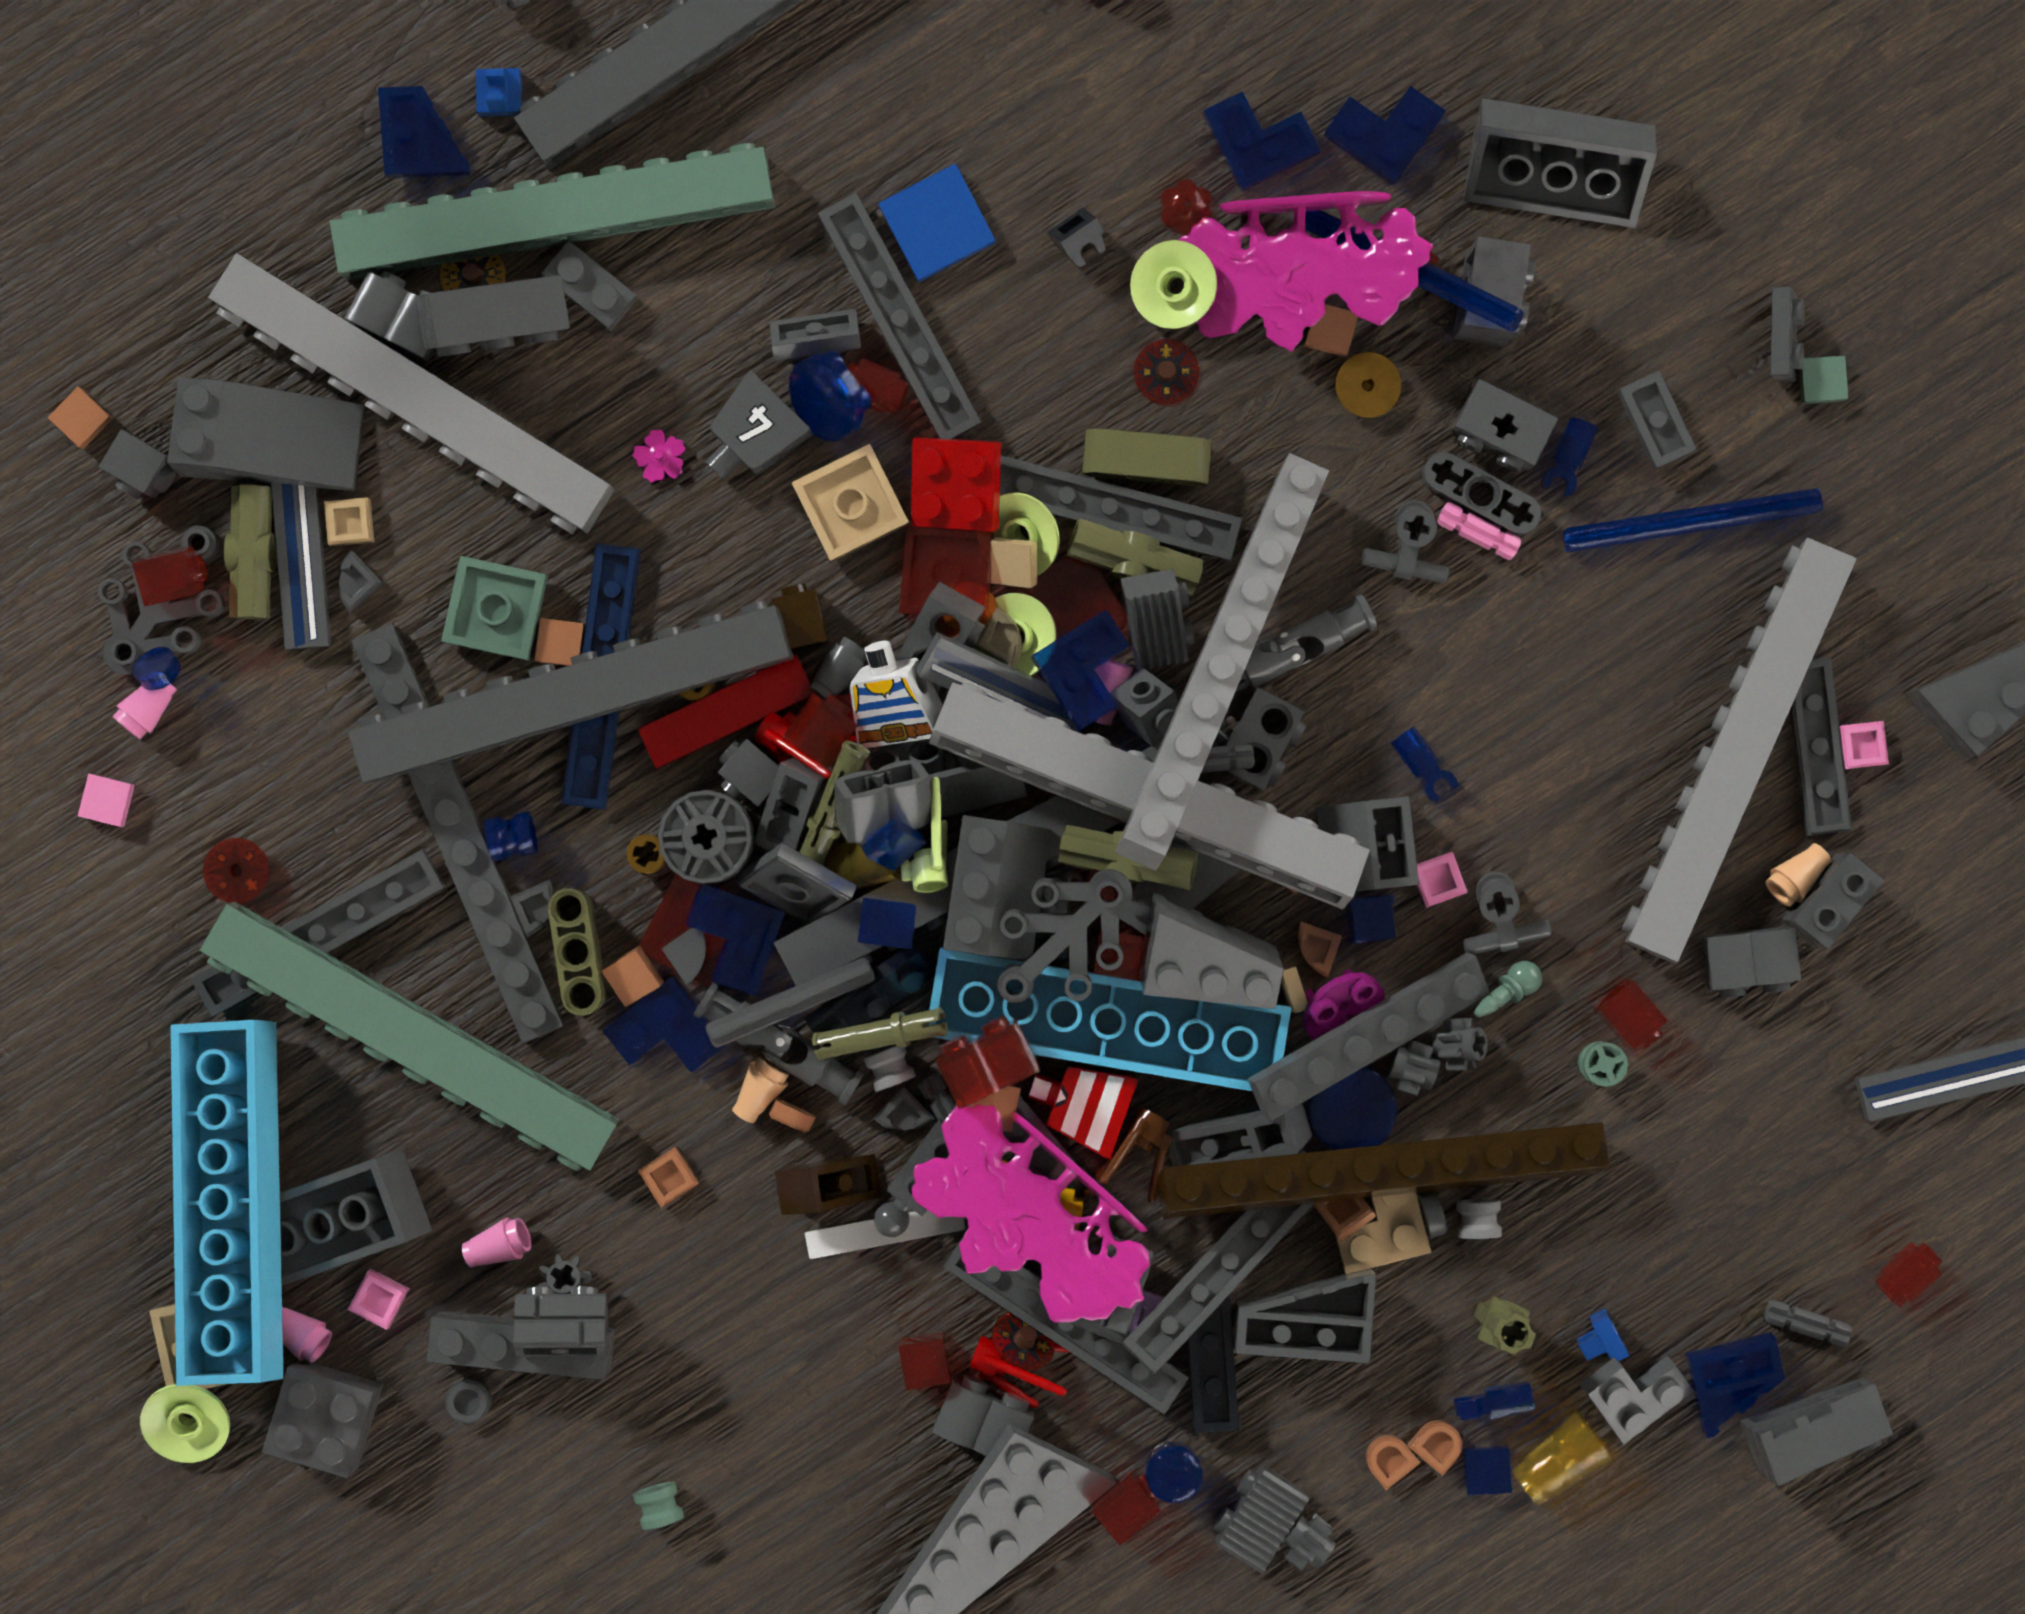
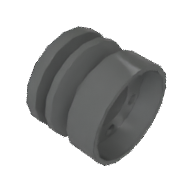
[658,790,757,884]

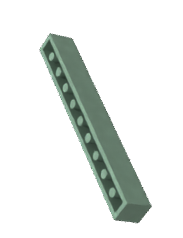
[329,143,776,281]
[199,902,620,1171]

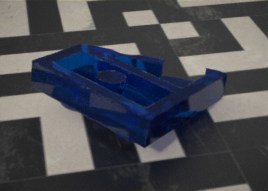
[378,86,470,178]
[1686,1332,1785,1438]

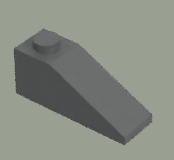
[1165,1103,1312,1167]

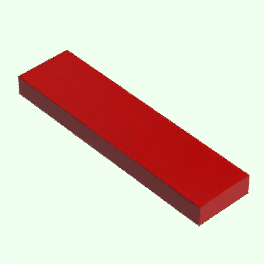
[638,655,814,769]

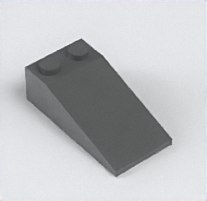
[167,377,365,491]
[280,1148,432,1286]

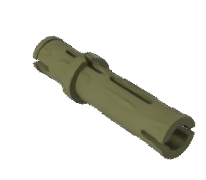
[799,741,870,866]
[812,1007,948,1061]

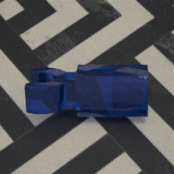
[1541,417,1598,498]
[1390,726,1459,803]
[1453,1381,1535,1420]

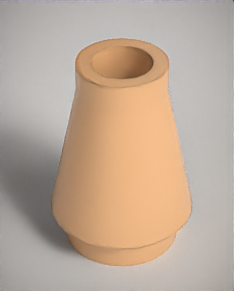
[1766,843,1832,906]
[732,1055,790,1123]

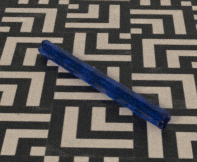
[1305,210,1524,332]
[1563,488,1823,552]

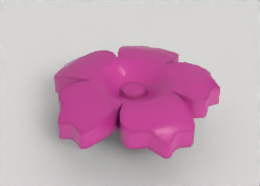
[632,429,686,483]

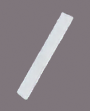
[805,1210,965,1259]

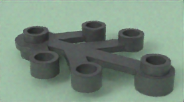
[98,526,225,675]
[997,869,1132,1003]

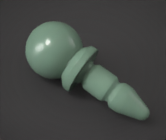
[1474,961,1542,1017]

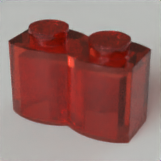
[936,1016,1040,1109]

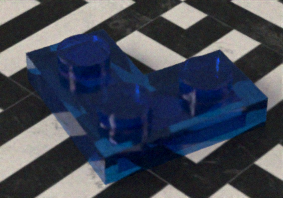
[1323,86,1446,185]
[1203,91,1321,192]
[1031,609,1130,732]
[685,883,785,995]
[603,976,727,1073]

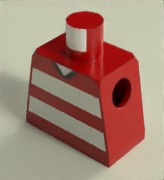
[1028,1064,1138,1159]

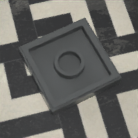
[736,843,857,925]

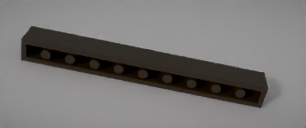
[1158,1122,1610,1219]

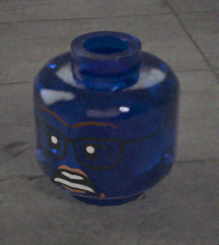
[1145,1441,1203,1504]

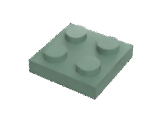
[441,556,548,661]

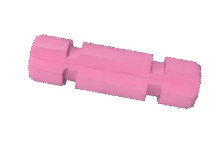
[1437,502,1521,560]

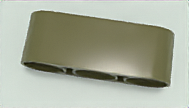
[1082,429,1212,486]
[548,889,607,1016]

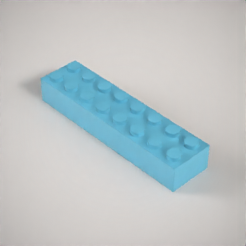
[929,947,1292,1091]
[171,1020,283,1386]

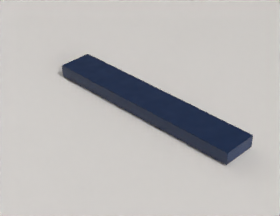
[561,543,641,810]

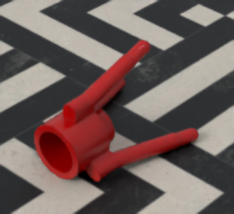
[755,711,857,780]
[969,1332,1069,1409]

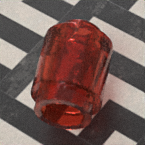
[841,358,910,415]
[1874,1242,1942,1308]

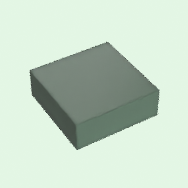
[1798,356,1848,404]

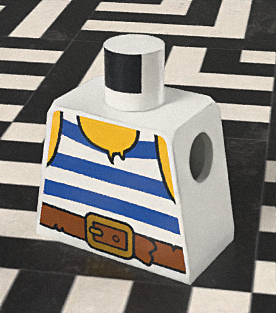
[850,641,943,748]

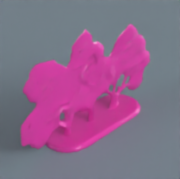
[1178,191,1433,352]
[912,1103,1150,1323]

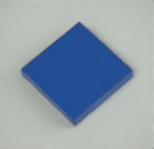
[878,163,996,283]

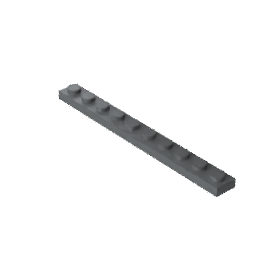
[351,623,565,1043]

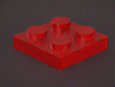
[911,437,1001,532]

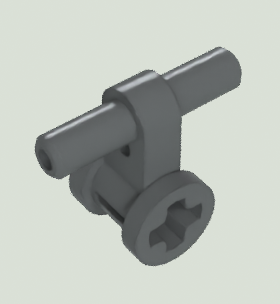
[1360,500,1449,583]
[1463,872,1552,955]

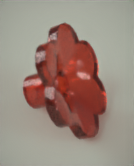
[1160,179,1212,235]

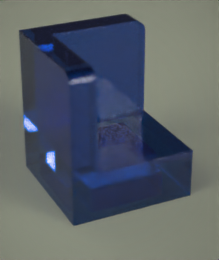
[1346,895,1396,944]
[858,898,916,949]

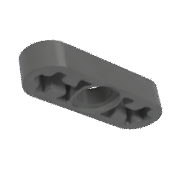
[1422,452,1541,536]

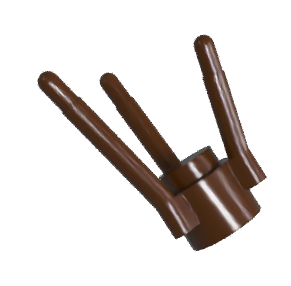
[1083,1108,1173,1203]

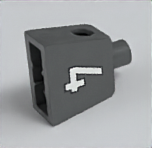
[705,370,813,480]

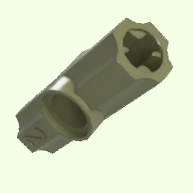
[224,485,277,620]
[1066,518,1204,597]
[1058,825,1198,891]
[1474,1296,1536,1355]

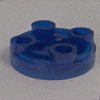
[789,351,871,442]
[1306,1067,1397,1150]

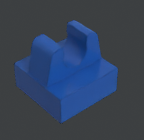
[476,68,523,117]
[1577,1308,1629,1361]

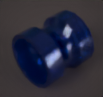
[484,811,538,862]

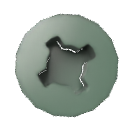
[1578,1041,1628,1087]
[633,1481,685,1530]

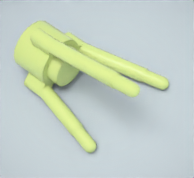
[887,777,949,893]

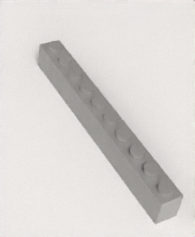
[208,253,615,535]
[1114,453,1329,871]
[1622,537,1857,963]
[929,682,1370,909]

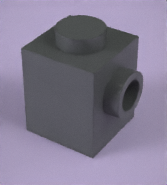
[98,429,176,499]
[1109,668,1179,747]
[718,739,779,808]

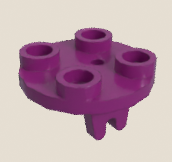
[1303,969,1385,1041]

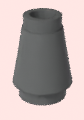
[809,637,868,704]

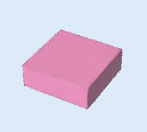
[1839,721,1889,769]
[78,774,135,827]
[1417,851,1468,908]
[347,1269,409,1330]

